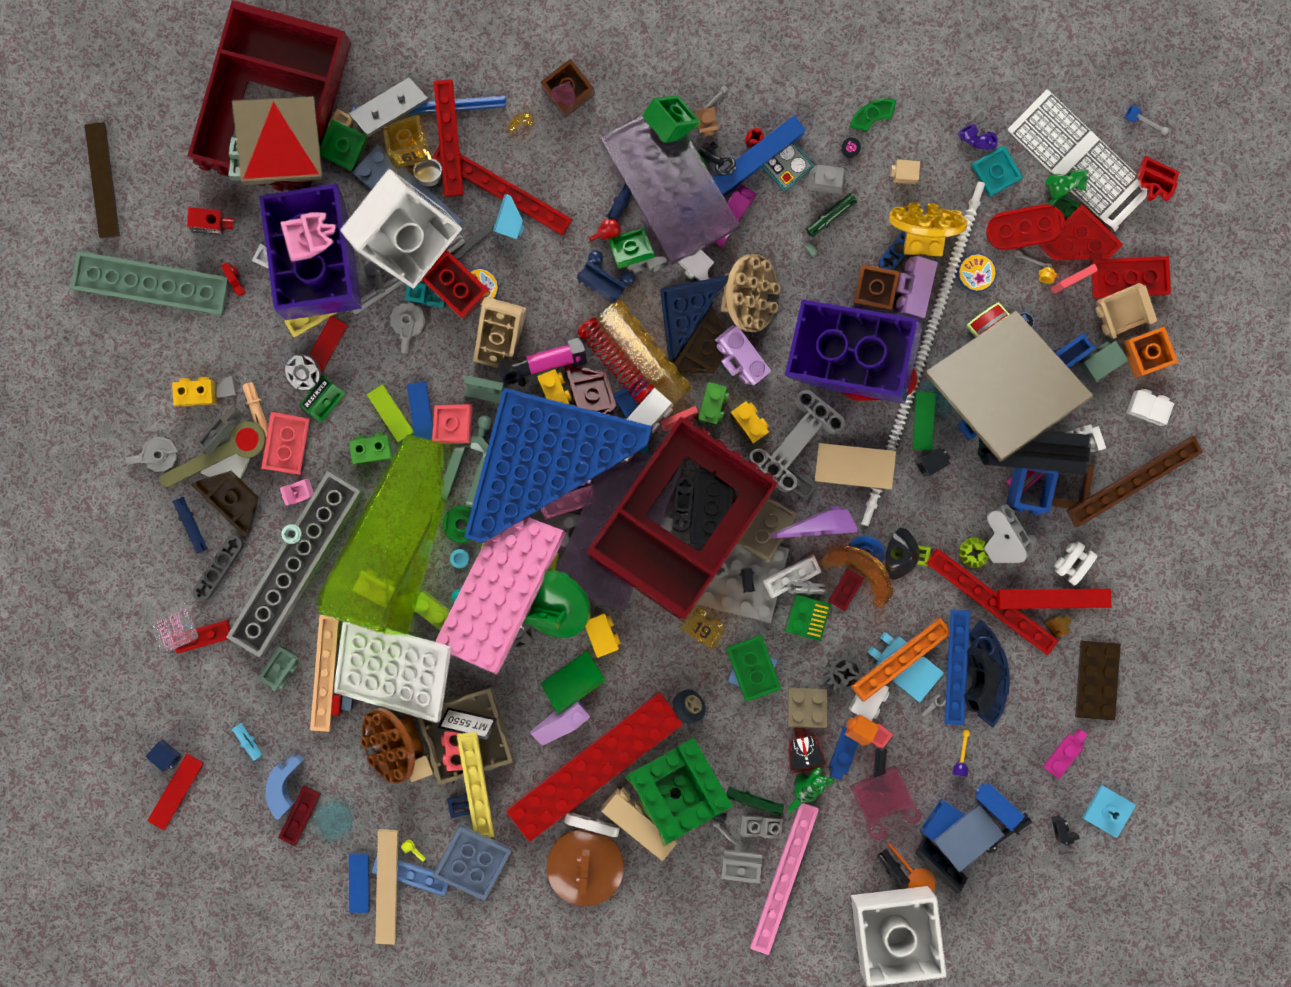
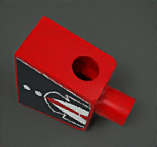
[187,207,235,234]

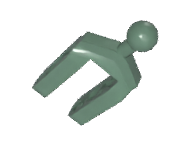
[438,415,493,508]

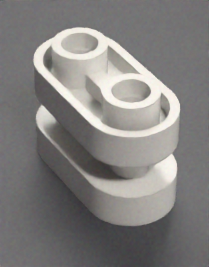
[1054,541,1097,585]

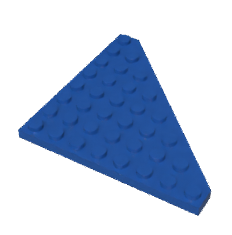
[464,388,653,543]

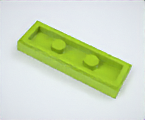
[367,384,414,443]

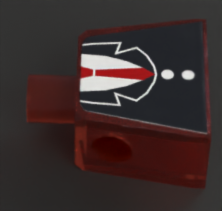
[788,728,827,774]

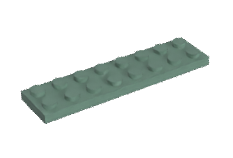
[70,251,229,316]

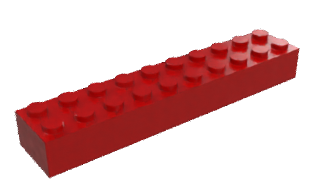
[506,691,684,842]

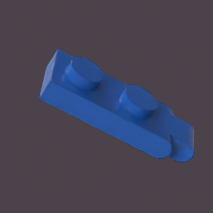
[829,726,858,780]

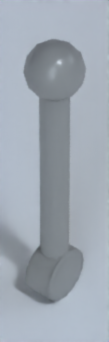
[699,86,728,110]
[1015,250,1053,268]
[713,820,742,851]

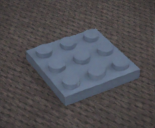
[433,824,512,901]

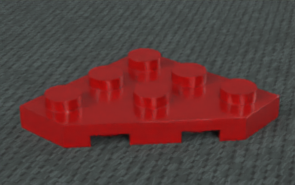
[1039,204,1124,260]

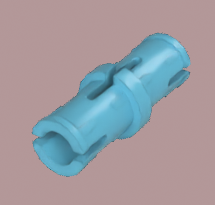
[231,723,263,762]

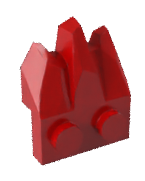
[1136,156,1180,202]

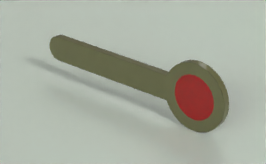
[160,421,266,487]

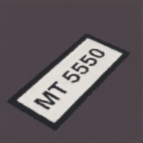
[438,707,497,740]

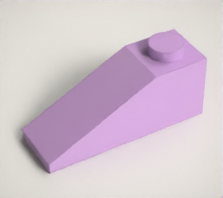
[530,700,590,746]

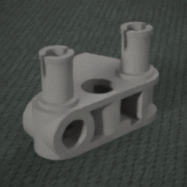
[984,504,1037,563]

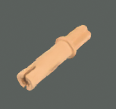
[243,382,268,436]

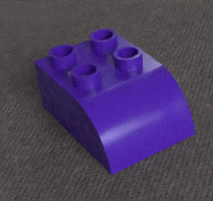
[259,183,362,320]
[785,299,922,404]

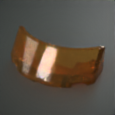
[817,546,893,610]

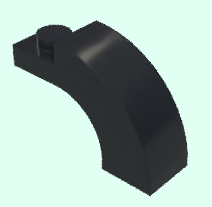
[964,647,999,715]

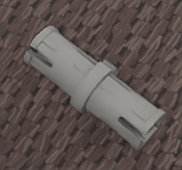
[788,581,825,596]

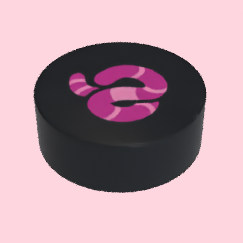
[841,137,861,158]

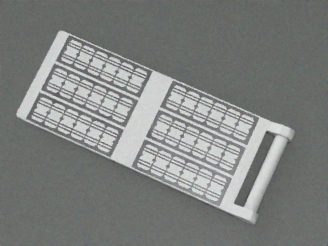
[1008,90,1147,233]

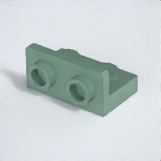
[464,375,505,403]

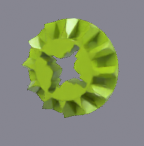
[959,537,989,568]

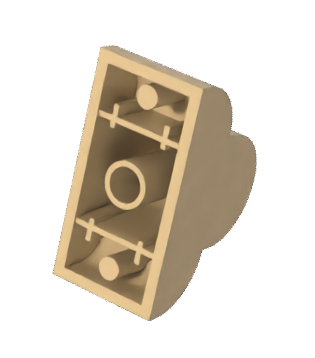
[473,297,527,368]

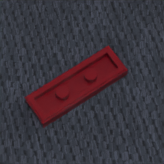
[278,785,321,846]

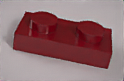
[828,569,864,611]

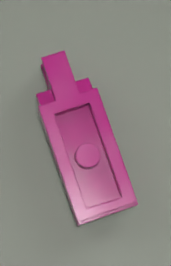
[1042,729,1088,779]

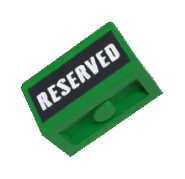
[300,375,346,423]

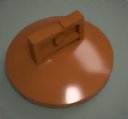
[360,708,425,784]
[547,828,624,906]

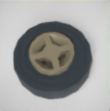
[673,689,706,724]

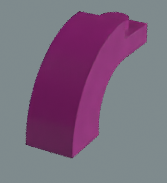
[706,184,757,247]

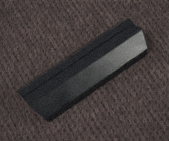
[978,431,1091,475]

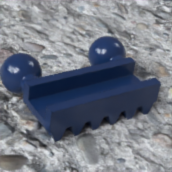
[577,250,635,304]

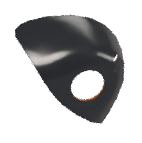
[885,527,919,580]

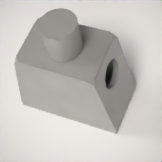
[807,165,845,195]

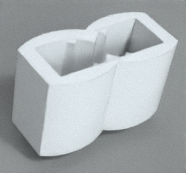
[1126,388,1174,426]

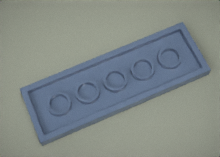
[352,144,463,225]

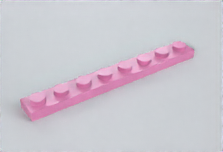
[750,803,819,955]

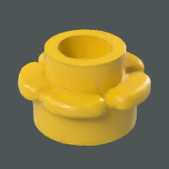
[1038,267,1058,284]

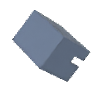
[341,696,354,711]

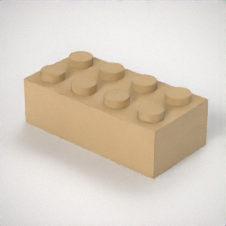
[602,787,677,861]

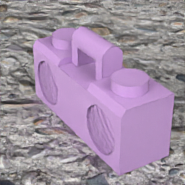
[896,256,938,319]
[715,325,771,385]

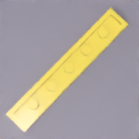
[457,732,494,838]

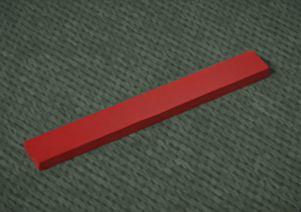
[431,146,572,236]
[925,548,1059,656]

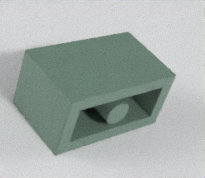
[1079,341,1128,383]

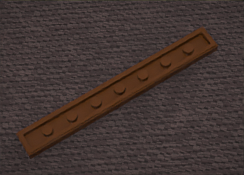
[1066,436,1203,528]

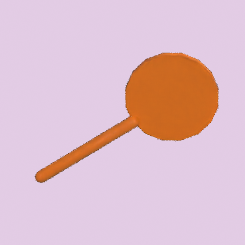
[888,843,936,891]

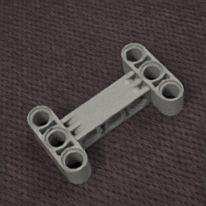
[747,390,845,492]

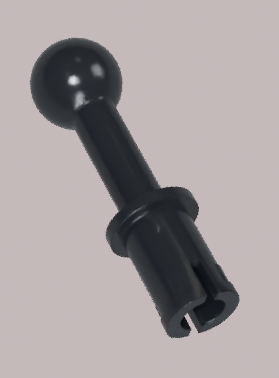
[986,813,1033,853]

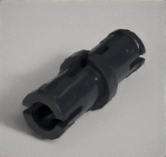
[877,849,910,888]

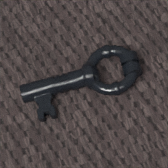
[698,142,736,176]

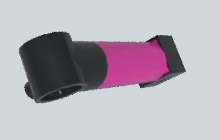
[498,337,587,387]

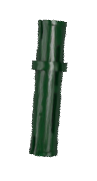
[805,193,857,238]
[726,787,784,816]

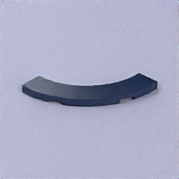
[969,620,1010,728]

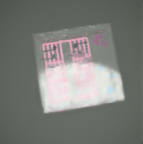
[150,602,199,654]

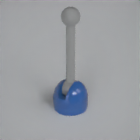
[1124,104,1169,135]

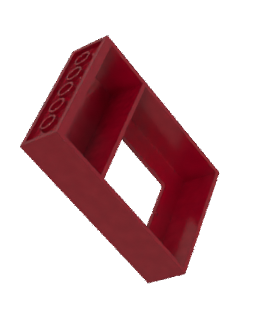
[187,0,351,192]
[586,416,778,622]

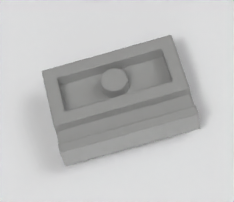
[721,849,763,884]

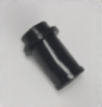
[739,568,755,593]

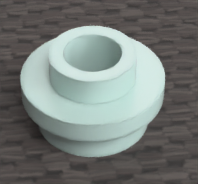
[282,524,302,544]

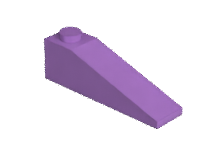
[770,506,857,538]

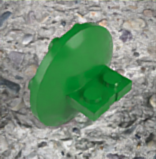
[523,570,590,638]

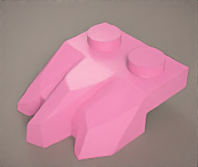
[281,213,335,262]

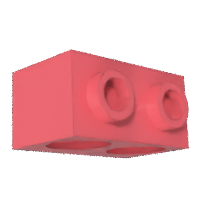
[441,730,463,771]

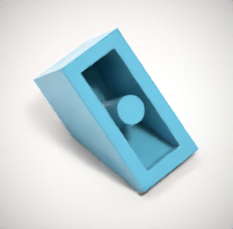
[493,194,524,239]

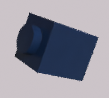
[145,739,181,772]

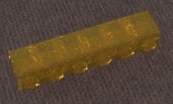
[597,300,693,405]

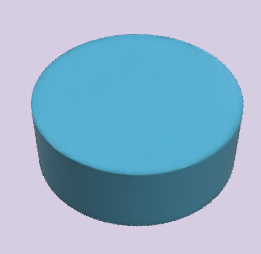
[450,549,470,568]

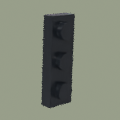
[915,838,968,894]

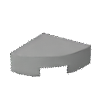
[216,376,237,399]

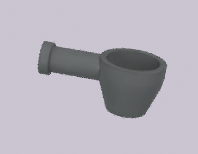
[364,261,385,294]

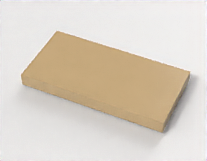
[815,443,896,490]

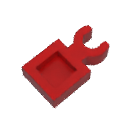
[221,262,246,297]

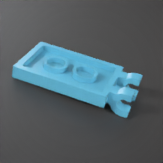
[868,632,944,702]

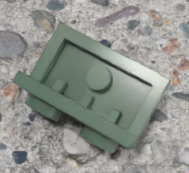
[258,646,300,692]

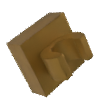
[1044,615,1072,638]

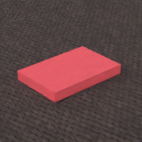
[261,412,310,475]

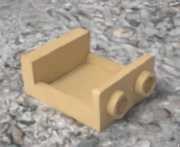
[1095,283,1157,339]

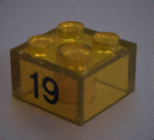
[383,115,432,169]
[679,607,726,650]

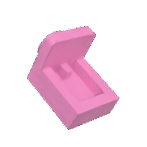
[280,478,314,506]

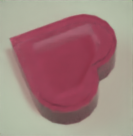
[551,81,576,107]

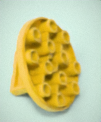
[889,202,967,256]

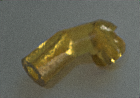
[506,112,534,133]

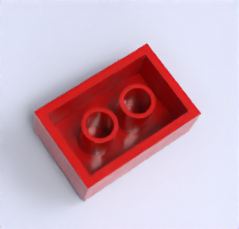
[422,250,491,321]

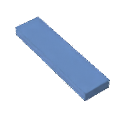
[371,857,449,896]

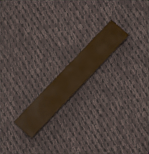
[85,122,120,239]

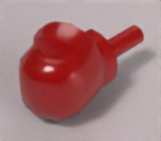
[589,219,621,241]

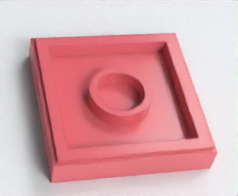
[1050,264,1098,294]
[432,404,473,444]

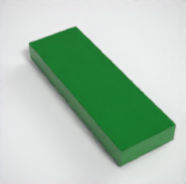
[912,391,936,450]

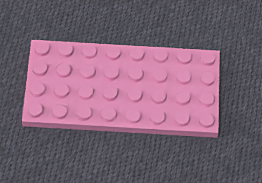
[435,517,566,675]

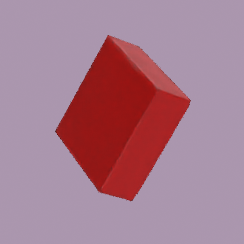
[331,694,343,715]

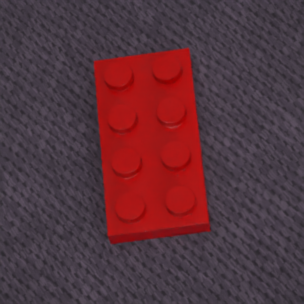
[1091,256,1171,299]

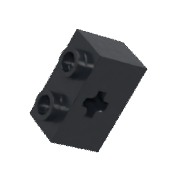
[914,447,951,477]

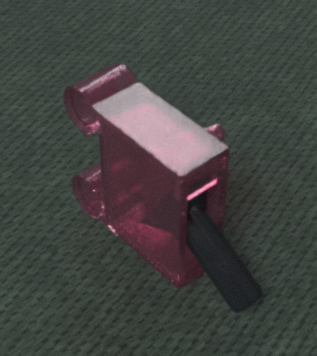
[849,747,922,840]

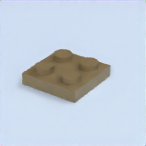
[788,688,827,729]

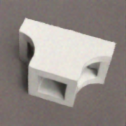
[677,249,714,281]

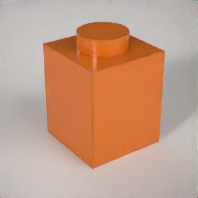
[844,714,879,746]

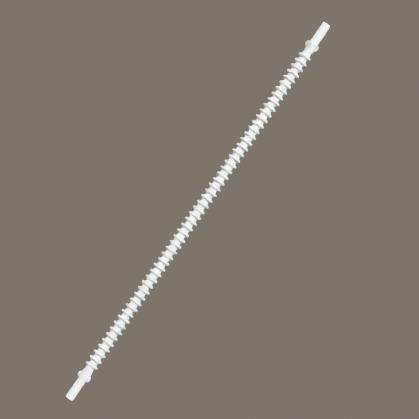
[861,182,985,526]

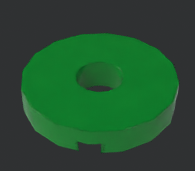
[443,505,472,543]

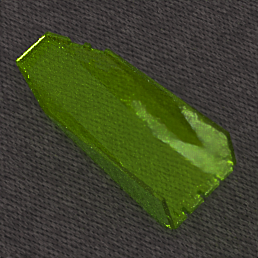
[316,434,444,635]

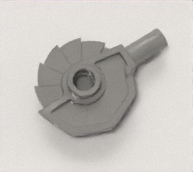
[390,301,426,354]
[126,437,178,472]

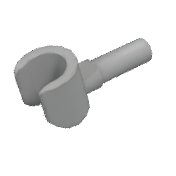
[922,695,946,717]

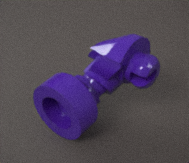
[958,124,998,150]

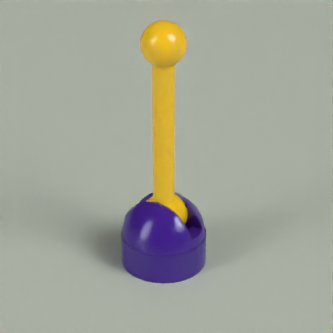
[952,729,970,777]

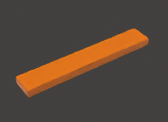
[851,618,949,702]

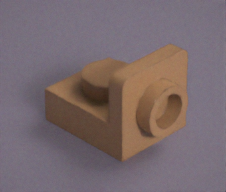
[695,107,719,137]

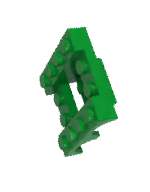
[625,738,733,846]

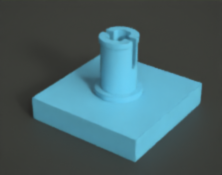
[1082,785,1136,838]

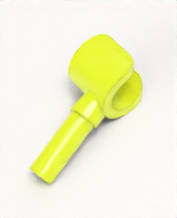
[401,840,426,862]

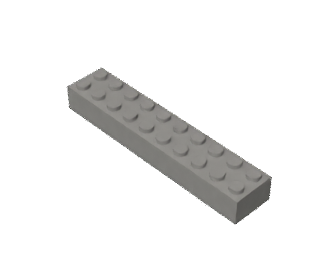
[226,471,365,657]

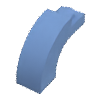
[266,754,305,820]

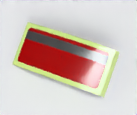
[966,302,1010,338]

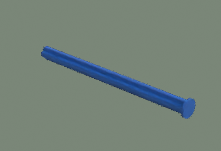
[353,96,507,115]

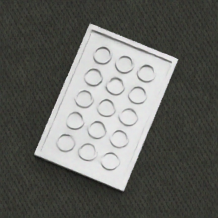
[333,618,451,722]

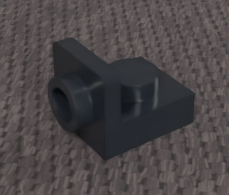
[1051,815,1080,845]

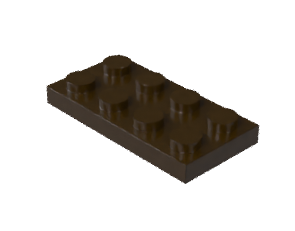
[1075,640,1121,720]

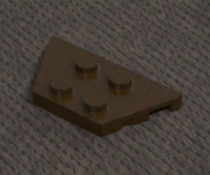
[672,306,726,374]
[191,471,259,537]

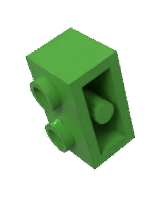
[698,382,729,425]
[349,432,394,465]

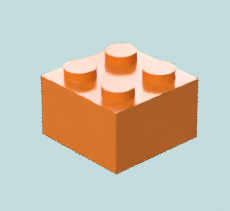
[1121,326,1178,378]

